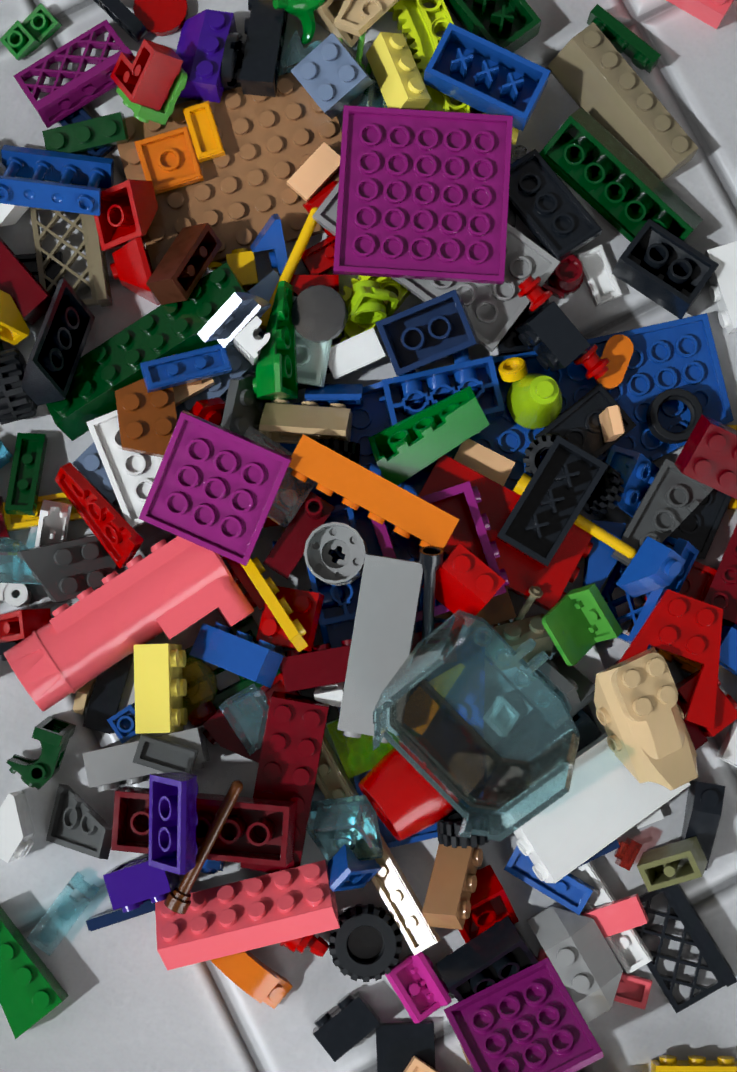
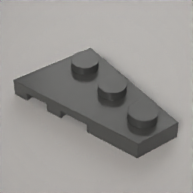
[46,784,112,860]

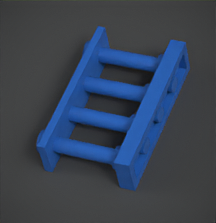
[0,145,114,216]

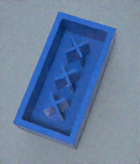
[424,22,551,131]

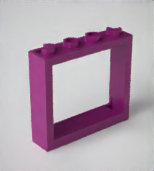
[371,481,509,622]

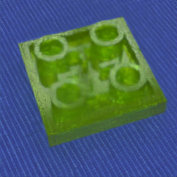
[326,720,397,779]

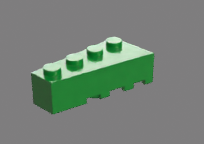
[368,386,490,486]
[0,906,69,1039]

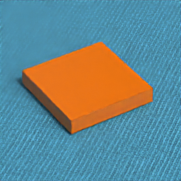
[134,126,204,195]

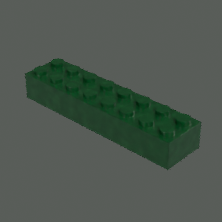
[46,262,262,441]

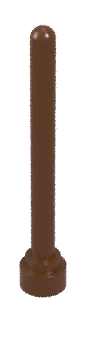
[164,780,243,914]

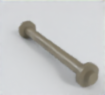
[514,586,543,621]

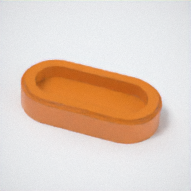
[595,334,634,390]

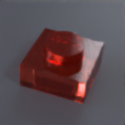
[614,837,642,871]

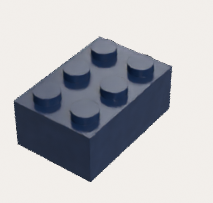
[375,289,480,376]

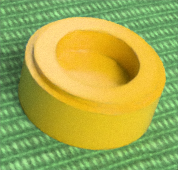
[498,357,528,382]

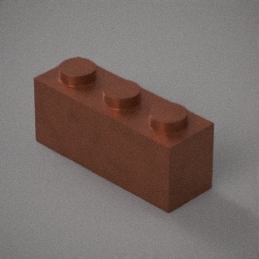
[146,223,222,305]

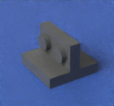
[518,654,595,730]

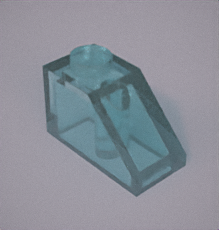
[0,537,41,584]
[219,683,269,755]

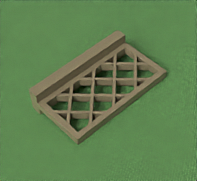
[30,207,113,314]

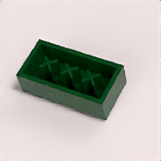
[444,0,541,53]

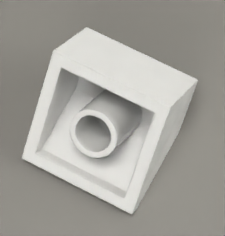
[0,791,35,863]

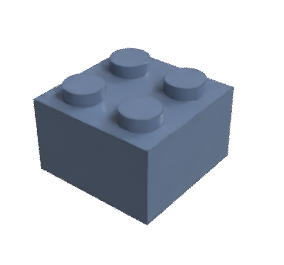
[290,33,374,119]

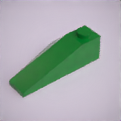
[253,281,298,401]

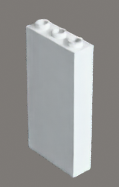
[498,733,690,883]

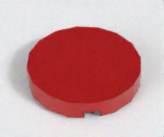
[133,0,188,36]

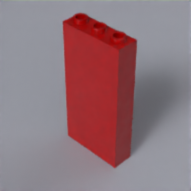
[410,455,593,611]

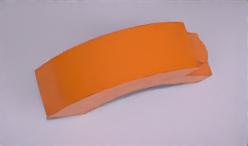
[211,951,293,1009]

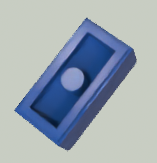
[305,384,363,406]

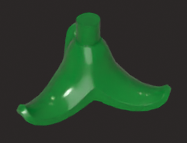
[273,0,325,44]

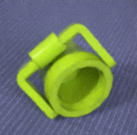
[347,280,399,325]

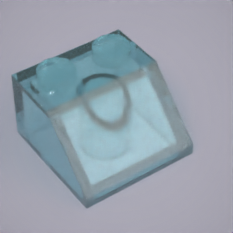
[306,795,383,862]

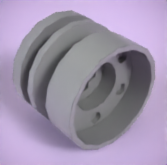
[304,522,368,586]

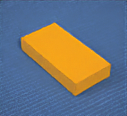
[182,101,225,163]

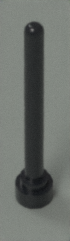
[419,546,443,680]

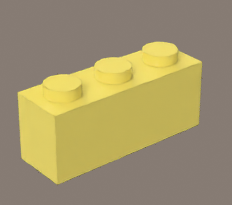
[366,32,431,110]

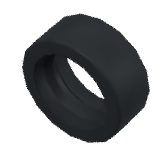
[646,388,703,444]

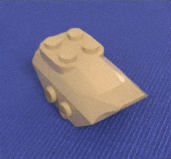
[594,647,699,791]

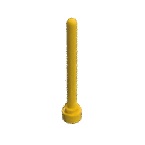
[259,207,318,331]
[513,473,637,559]

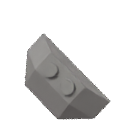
[527,906,623,1023]

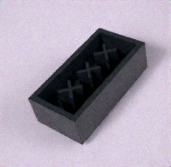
[497,435,608,567]

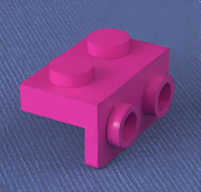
[385,952,452,1024]

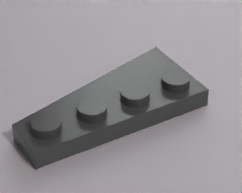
[611,458,714,566]

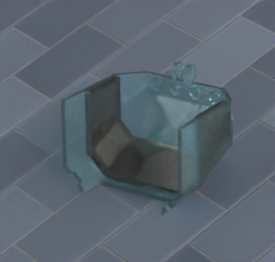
[373,610,580,841]

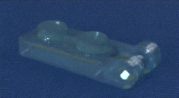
[26,871,100,956]

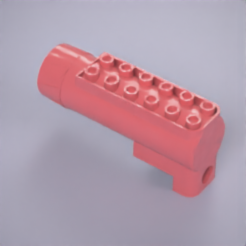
[4,534,255,712]

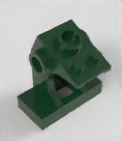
[6,716,76,790]

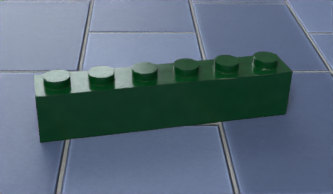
[539,107,703,242]

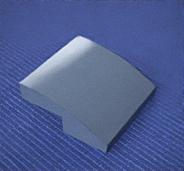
[197,292,271,348]

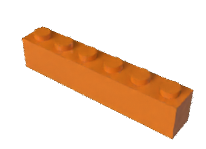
[289,434,459,550]

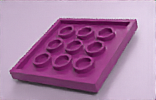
[139,410,292,566]
[444,958,604,1072]

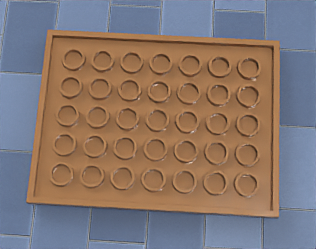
[117,72,342,272]

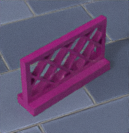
[14,19,134,128]

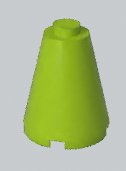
[506,373,563,429]

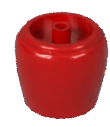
[359,739,460,841]

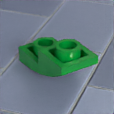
[0,3,62,61]

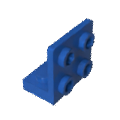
[590,445,659,517]

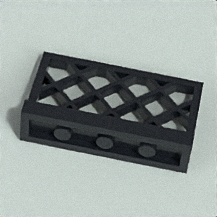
[635,884,737,1013]

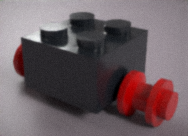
[516,275,610,380]

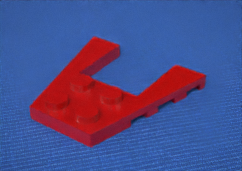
[617,589,723,730]

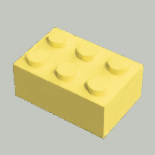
[134,643,188,734]

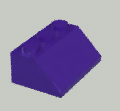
[176,9,237,103]
[148,772,198,875]

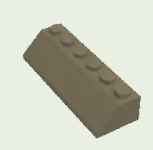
[547,22,698,182]

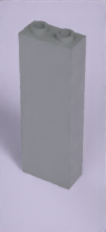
[337,554,424,743]

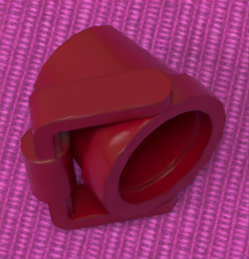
[542,254,584,299]

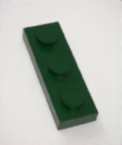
[587,4,661,73]
[42,112,129,154]
[4,433,48,516]

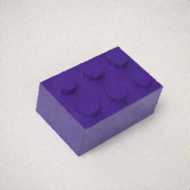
[103,856,180,913]

